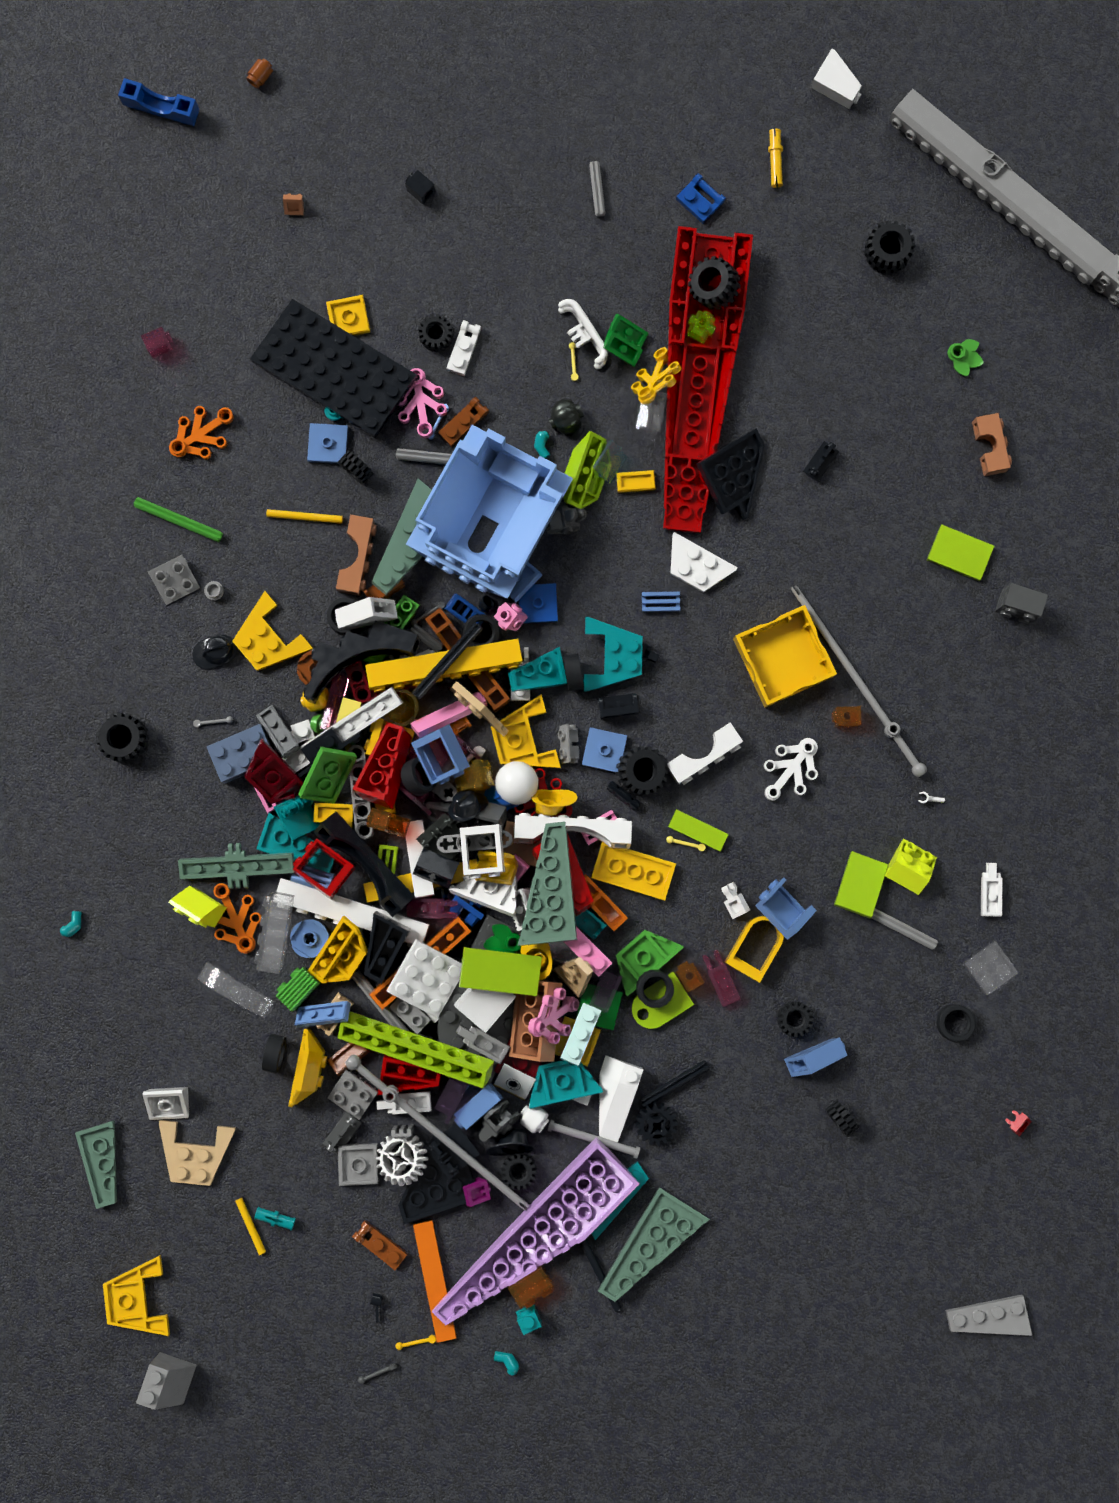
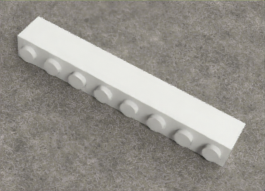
[273,878,430,947]

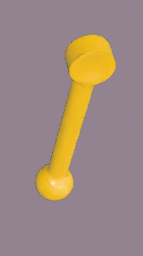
[395,1335,436,1350]

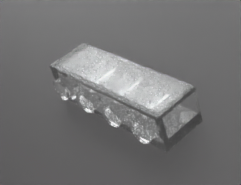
[254,891,295,974]

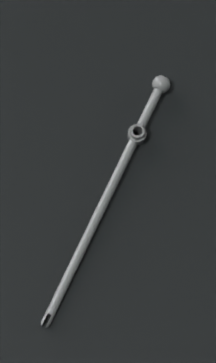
[791,586,927,777]
[345,1055,529,1211]

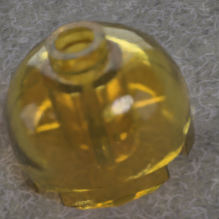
[383,688,420,726]

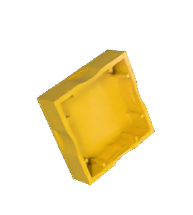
[733,605,837,708]

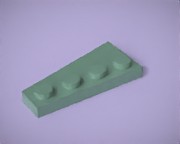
[75,1120,117,1209]

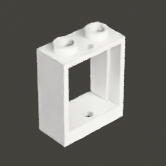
[460,824,505,879]

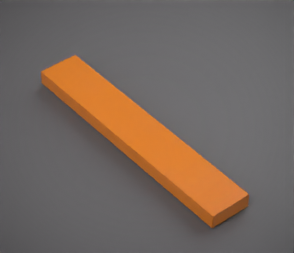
[413,1220,457,1343]

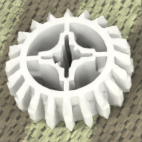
[375,1132,428,1186]

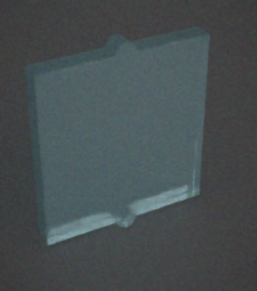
[593,440,627,484]

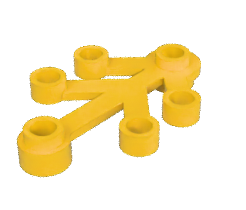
[631,347,682,404]

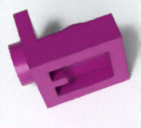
[463,1177,491,1207]

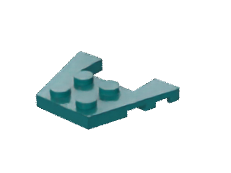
[584,617,643,692]

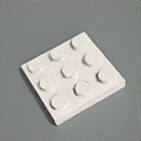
[386,939,462,1018]

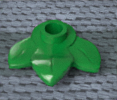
[483,924,521,953]

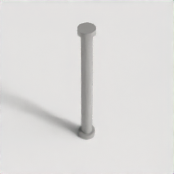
[547,1120,640,1159]

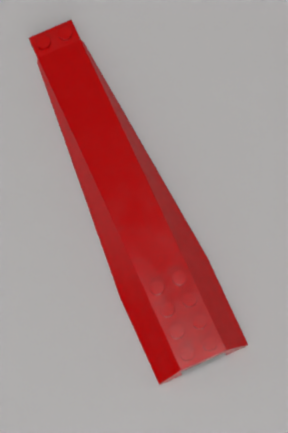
[663,226,753,533]

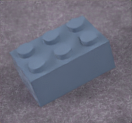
[207,724,273,784]

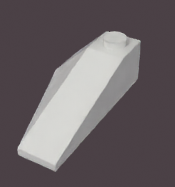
[599,1055,643,1142]

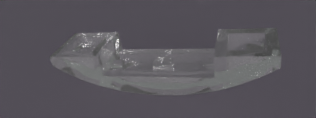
[197,962,274,1018]

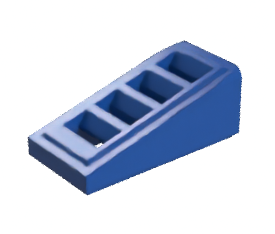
[444,594,486,626]

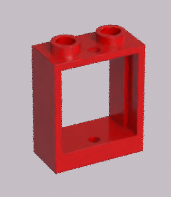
[293,839,355,900]

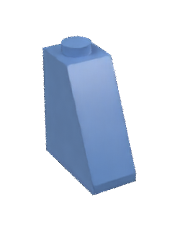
[784,1037,848,1077]
[454,1083,504,1130]

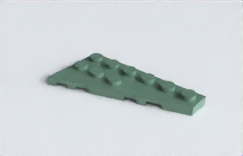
[372,479,432,595]
[518,821,577,946]
[598,1187,710,1302]

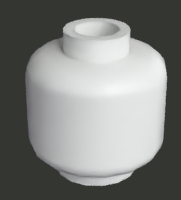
[520,1105,549,1133]

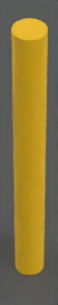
[266,509,343,523]

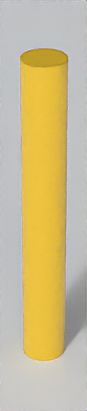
[235,1198,266,1255]

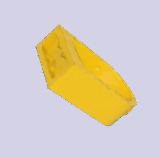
[724,916,784,983]

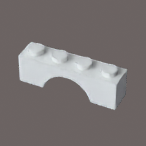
[665,722,743,785]

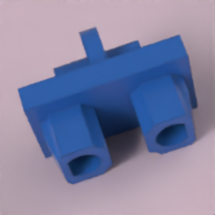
[449,895,484,927]

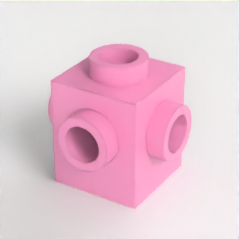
[494,602,528,631]

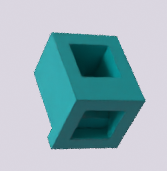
[516,1303,542,1335]

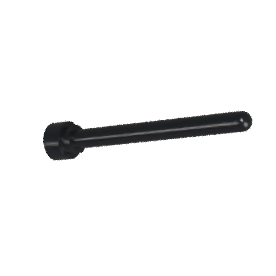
[580,1239,622,1313]

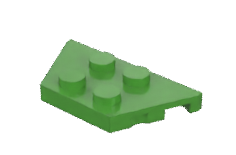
[616,930,684,997]

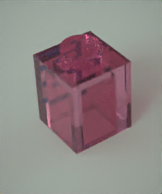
[141,327,173,358]

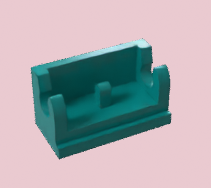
[575,909,607,940]

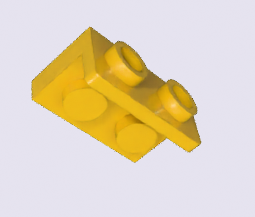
[475,850,518,885]

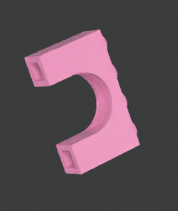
[563,927,612,977]

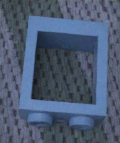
[411,724,470,785]

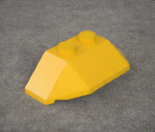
[308,916,368,984]
[288,1028,327,1107]

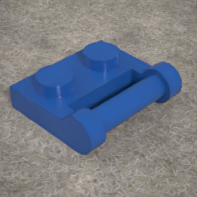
[676,173,726,224]

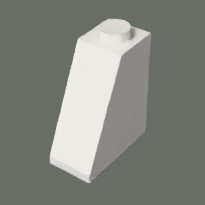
[811,49,862,109]
[335,597,398,630]

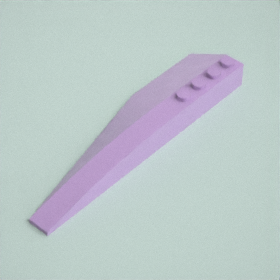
[432,1137,640,1325]

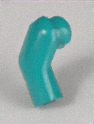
[534,431,551,459]
[60,911,82,937]
[494,1351,519,1376]

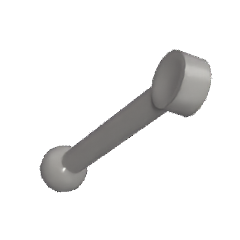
[193,716,233,728]

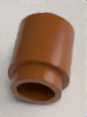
[246,59,273,88]

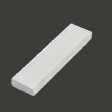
[403,820,435,899]

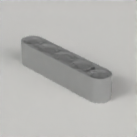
[348,745,374,840]

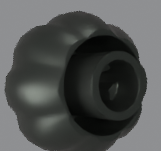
[548,399,584,434]

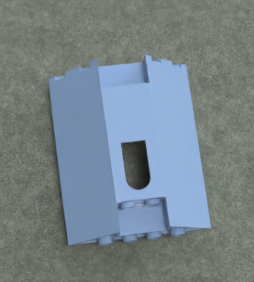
[406,425,573,599]

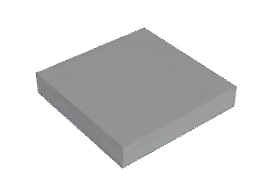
[338,1143,378,1186]

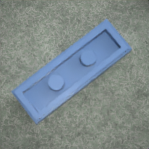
[295,1001,351,1028]

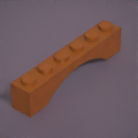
[425,608,510,713]

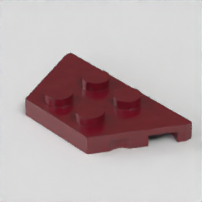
[245,738,304,804]

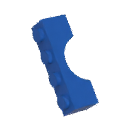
[118,78,200,126]

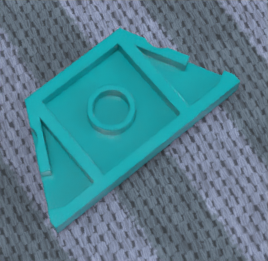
[529,1060,603,1109]

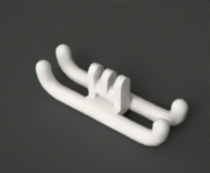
[558,299,608,370]

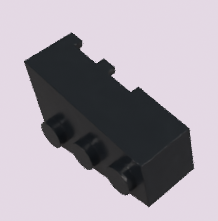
[364,911,411,984]

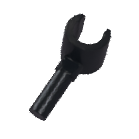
[370,1293,383,1323]

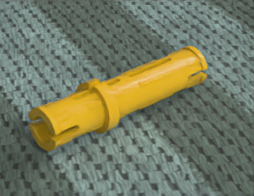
[768,129,783,188]

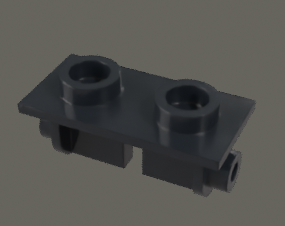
[803,441,840,482]

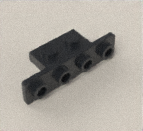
[297,727,363,778]

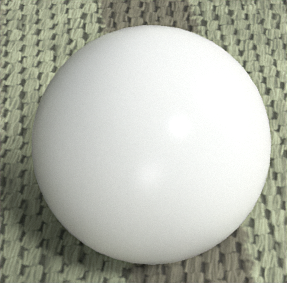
[495,761,539,805]

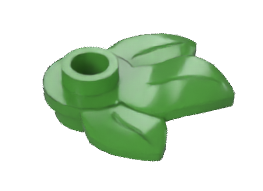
[947,339,983,376]

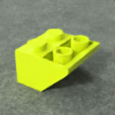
[885,838,937,895]
[169,886,227,928]

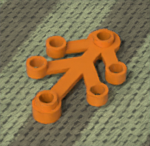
[169,406,234,460]
[213,883,262,954]

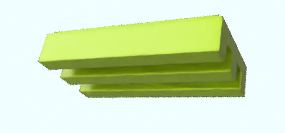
[378,844,399,874]

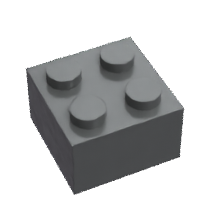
[995,583,1048,624]

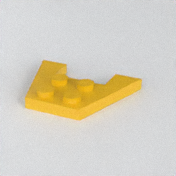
[233,591,313,671]
[491,694,561,768]
[103,1255,170,1336]

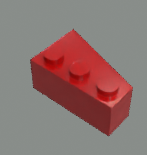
[378,1055,441,1095]

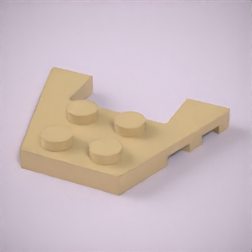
[449,682,509,736]
[159,1120,236,1186]

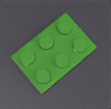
[298,747,357,804]

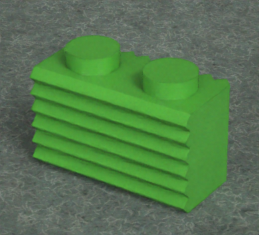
[276,967,321,1012]

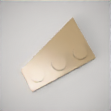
[553,957,593,998]

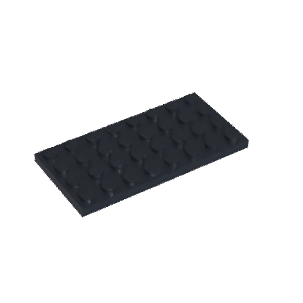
[250,299,417,438]

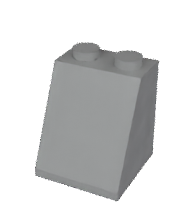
[136,1352,197,1410]

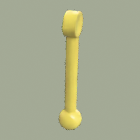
[569,342,578,381]
[666,836,706,851]

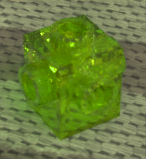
[687,310,717,344]

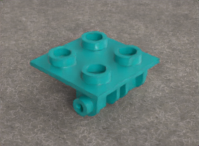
[274,795,321,841]

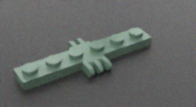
[178,843,294,889]

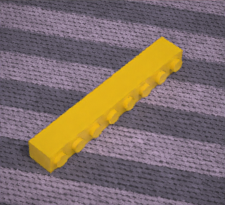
[365,639,522,693]

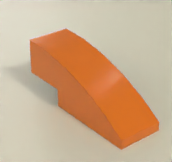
[584,874,628,931]

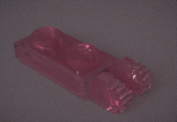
[407,897,458,919]
[702,950,740,1007]

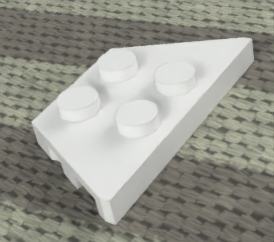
[670,532,737,593]
[449,875,517,918]

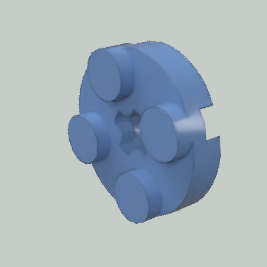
[290,919,330,958]

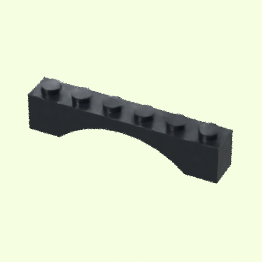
[314,812,415,918]

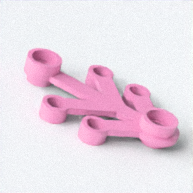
[398,368,447,439]
[528,987,579,1044]

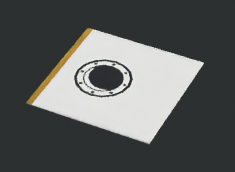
[494,1064,536,1100]

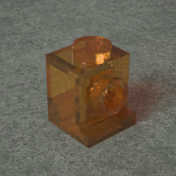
[832,706,861,727]
[675,961,705,992]

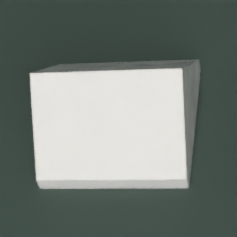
[143,1087,189,1120]

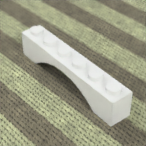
[514,813,632,849]

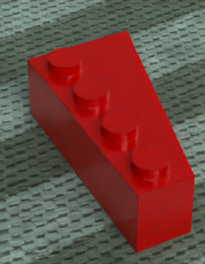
[352,722,412,809]
[532,834,594,917]

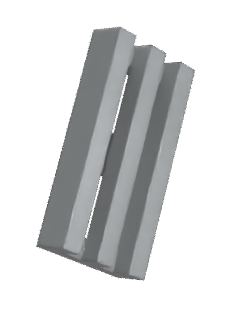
[391,1124,414,1138]

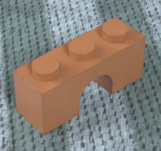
[972,413,1012,476]

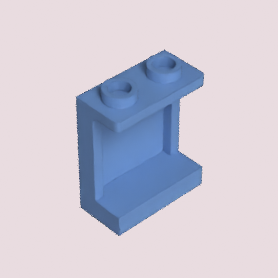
[755,877,817,940]

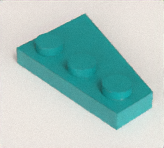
[508,647,567,692]

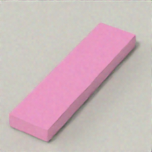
[410,692,488,738]

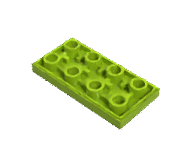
[459,947,542,996]

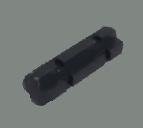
[607,781,641,811]

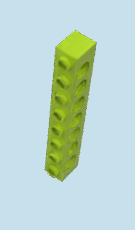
[338,1011,494,1088]

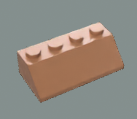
[509,980,562,1062]

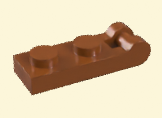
[438,397,489,447]
[352,1220,408,1270]

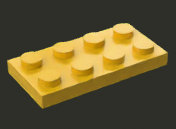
[591,842,676,901]

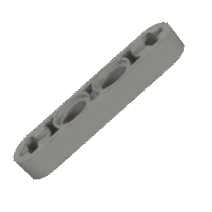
[437,830,513,853]

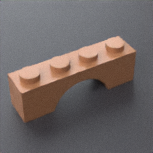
[336,514,377,596]

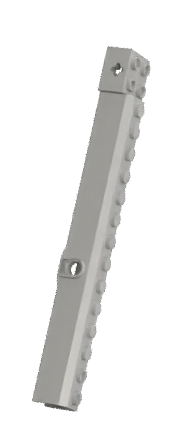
[889,89,1119,307]

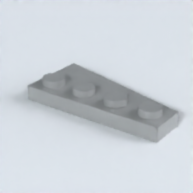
[945,1295,1032,1336]

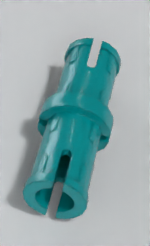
[254,1207,296,1231]

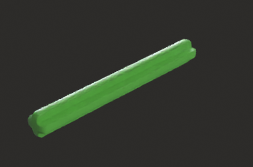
[134,497,223,542]

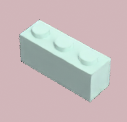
[560,1003,601,1066]

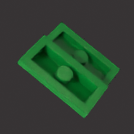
[603,314,648,367]

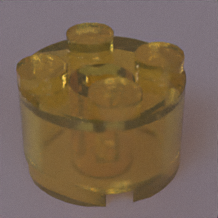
[453,759,495,792]

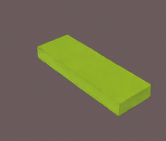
[668,809,728,852]

